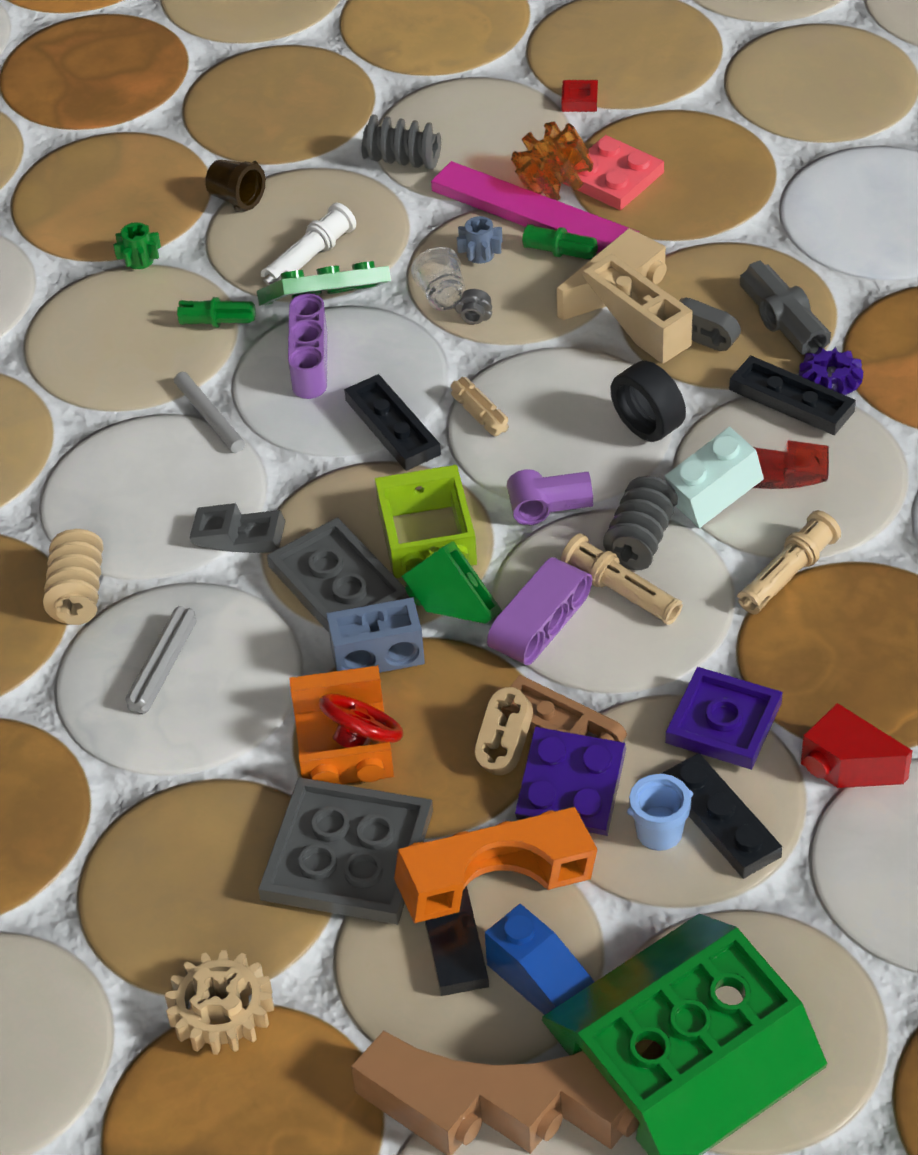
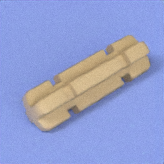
[451,377,509,436]

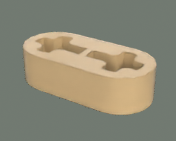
[475,687,533,775]

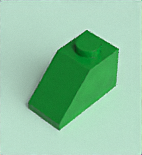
[402,541,502,624]

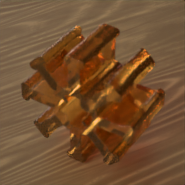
[511,121,594,201]

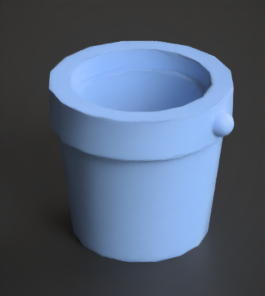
[627,773,693,851]

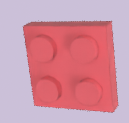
[562,135,664,211]

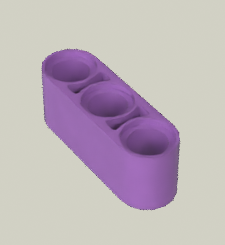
[288,293,328,399]
[487,557,593,666]

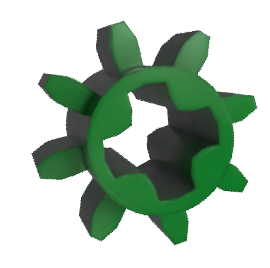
[113,222,161,269]

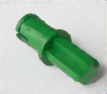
[522,224,598,260]
[177,297,256,328]

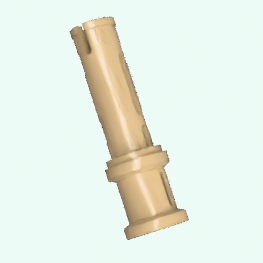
[737,510,841,614]
[560,533,683,625]

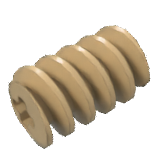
[43,529,104,625]

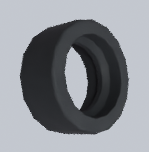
[610,360,686,442]

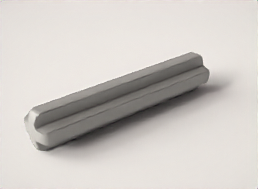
[126,606,196,714]

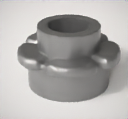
[455,289,492,324]

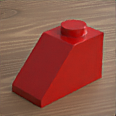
[801,703,913,788]

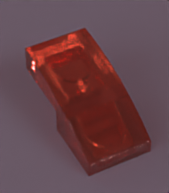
[753,440,829,489]

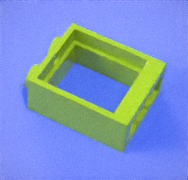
[375,465,477,578]

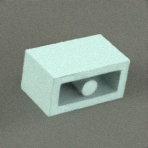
[665,426,764,528]

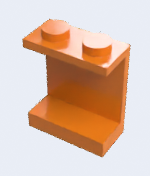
[289,666,394,784]

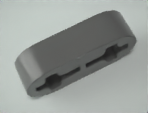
[679,297,741,351]

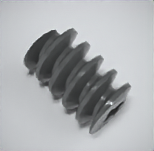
[361,114,441,170]
[603,476,678,570]

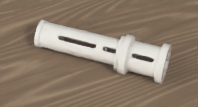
[261,202,356,286]

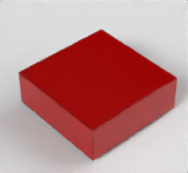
[561,80,598,112]

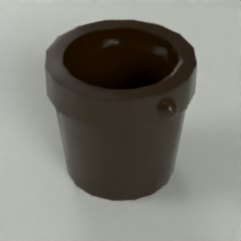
[205,160,266,211]

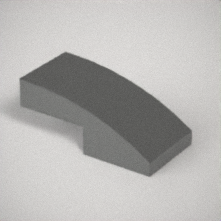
[189,503,286,553]

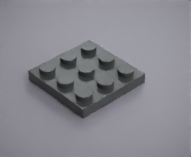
[258,777,433,925]

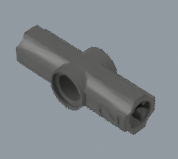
[740,260,831,354]

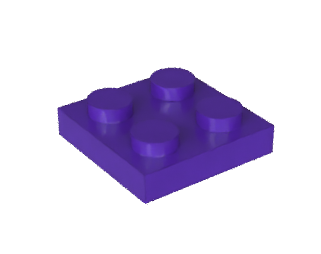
[665,666,783,770]
[515,727,626,836]

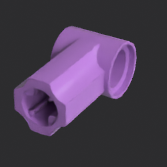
[506,469,593,525]

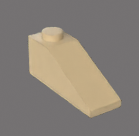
[557,228,667,320]
[583,253,692,364]

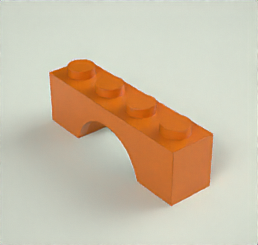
[394,807,598,923]

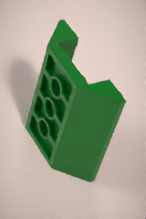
[542,914,827,1155]

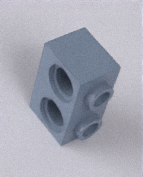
[326,597,425,673]

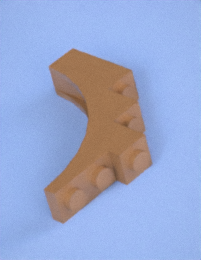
[351,1031,663,1155]

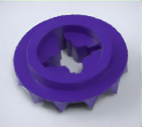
[799,346,864,395]

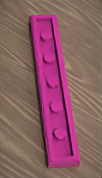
[431,161,639,254]

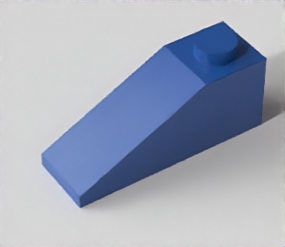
[485,904,595,1015]

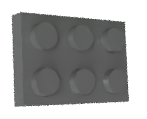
[267,517,409,632]

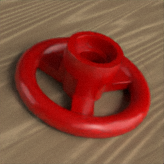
[319,693,403,748]

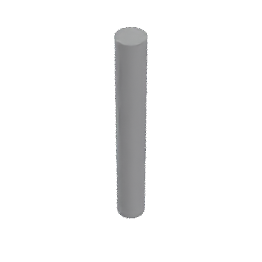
[174,372,245,453]

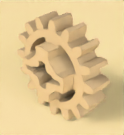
[165,950,274,1055]

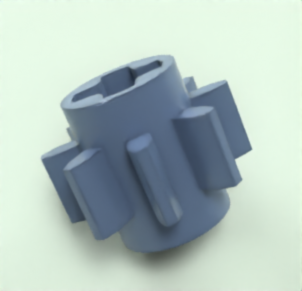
[457,216,503,264]

